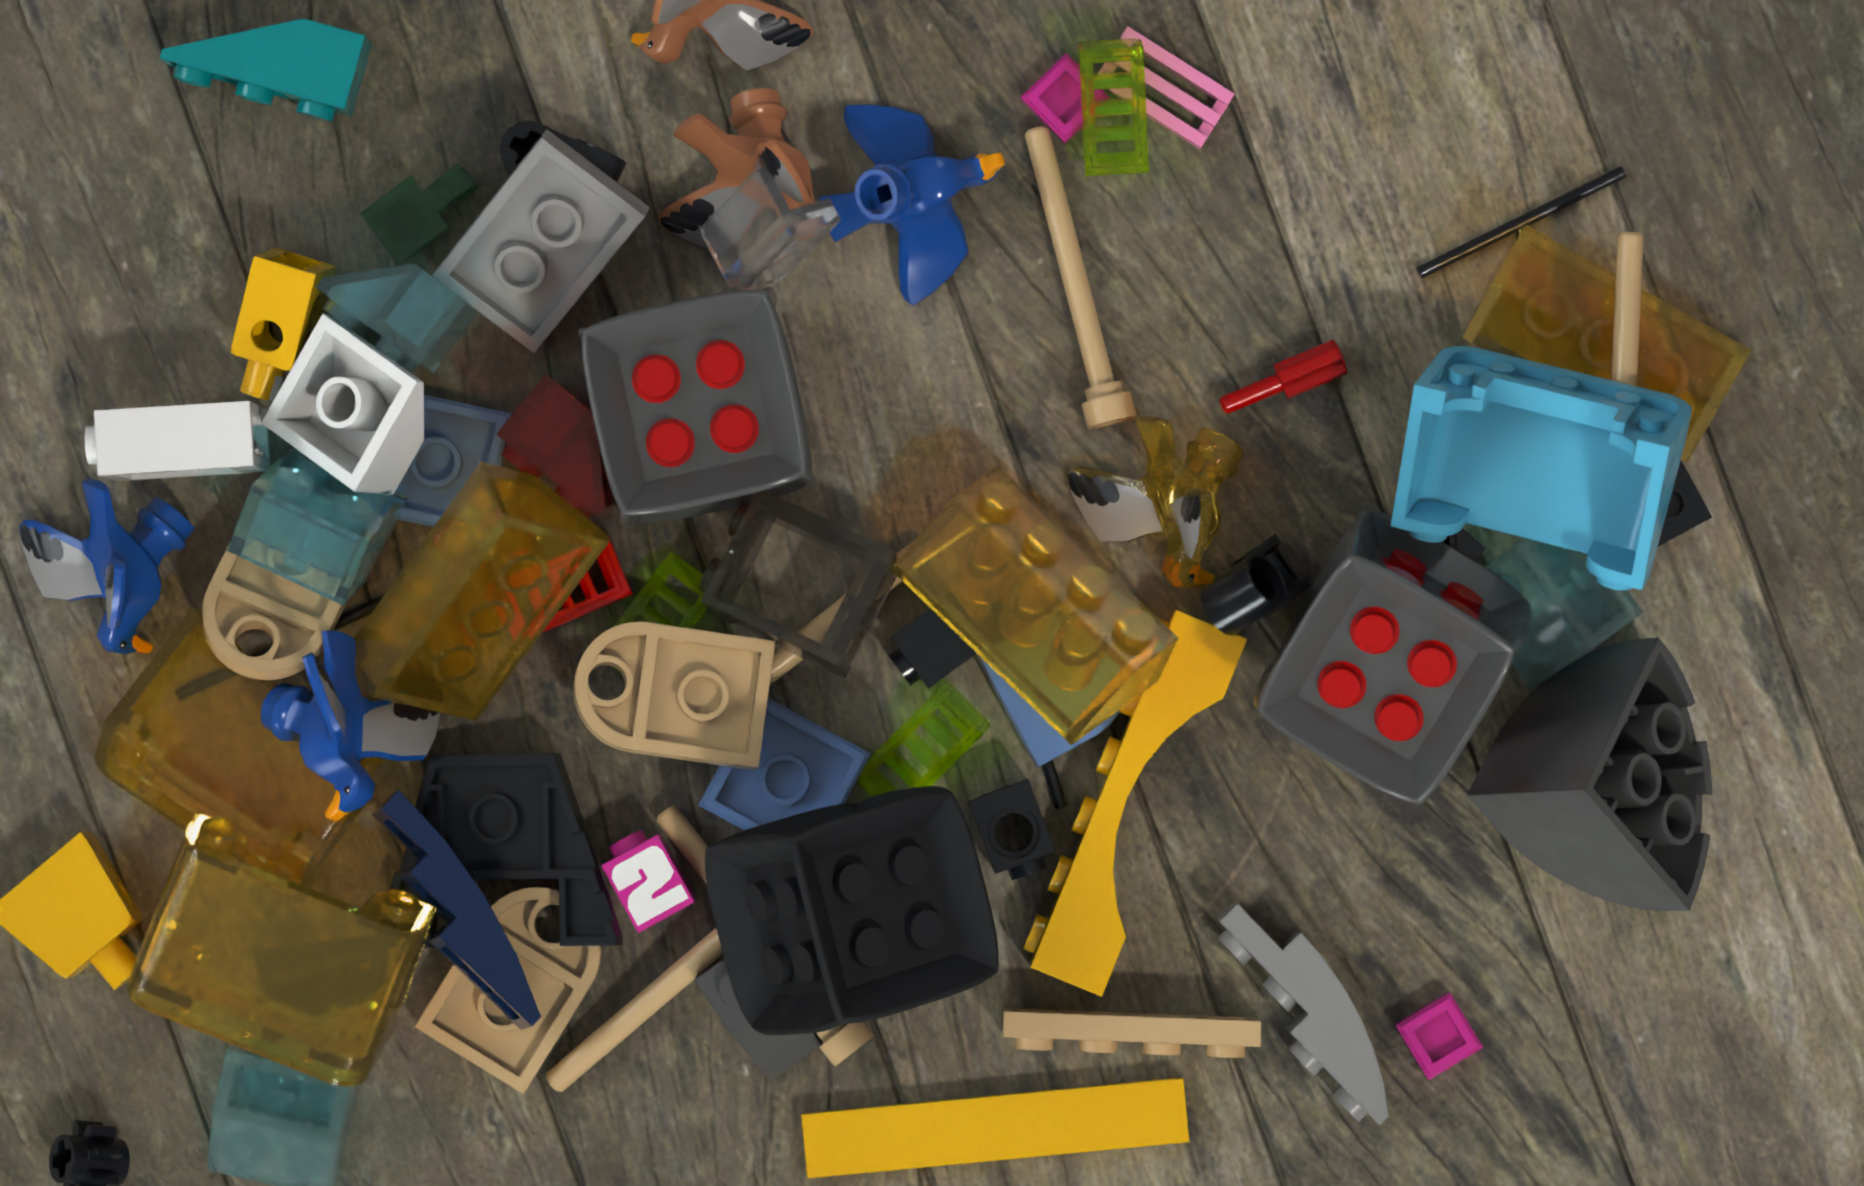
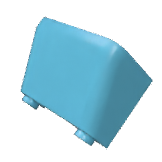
[1391,346,1692,590]

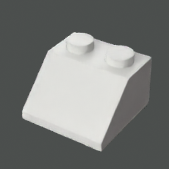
[261,313,424,495]

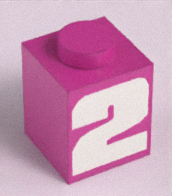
[601,829,698,933]

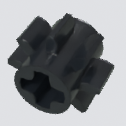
[49,1120,130,1186]

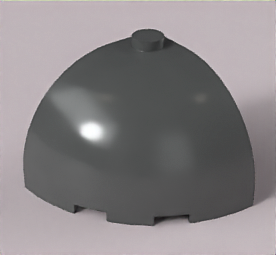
[1467,637,1712,911]

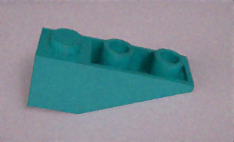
[159,18,372,123]

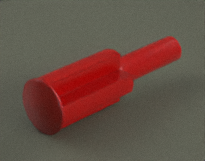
[1219,339,1348,414]

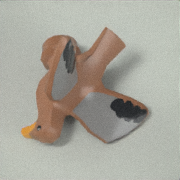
[631,0,813,71]
[658,88,827,253]

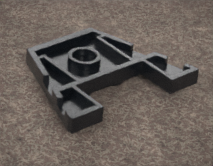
[376,753,623,948]

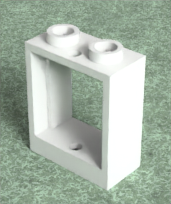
[85,401,271,481]

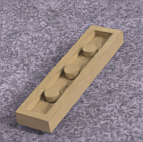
[1002,1007,1261,1058]

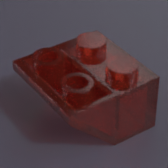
[496,374,614,522]

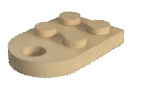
[202,477,379,680]
[573,622,775,770]
[415,887,602,1095]

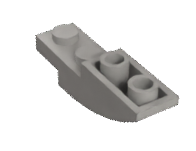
[1216,901,1389,1126]

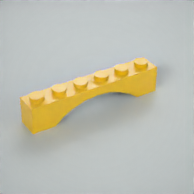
[1023,610,1247,997]

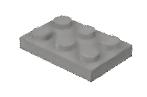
[432,129,650,353]

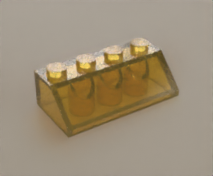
[1461,224,1751,463]
[354,461,609,720]
[892,466,1179,745]

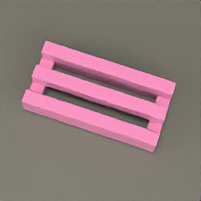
[1093,26,1235,150]

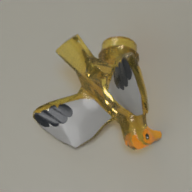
[1067,416,1244,588]

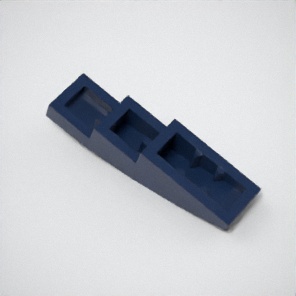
[372,790,541,1030]

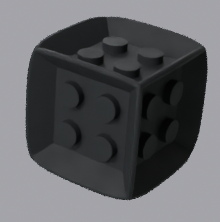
[705,786,999,1035]

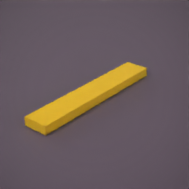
[801,1077,1189,1179]

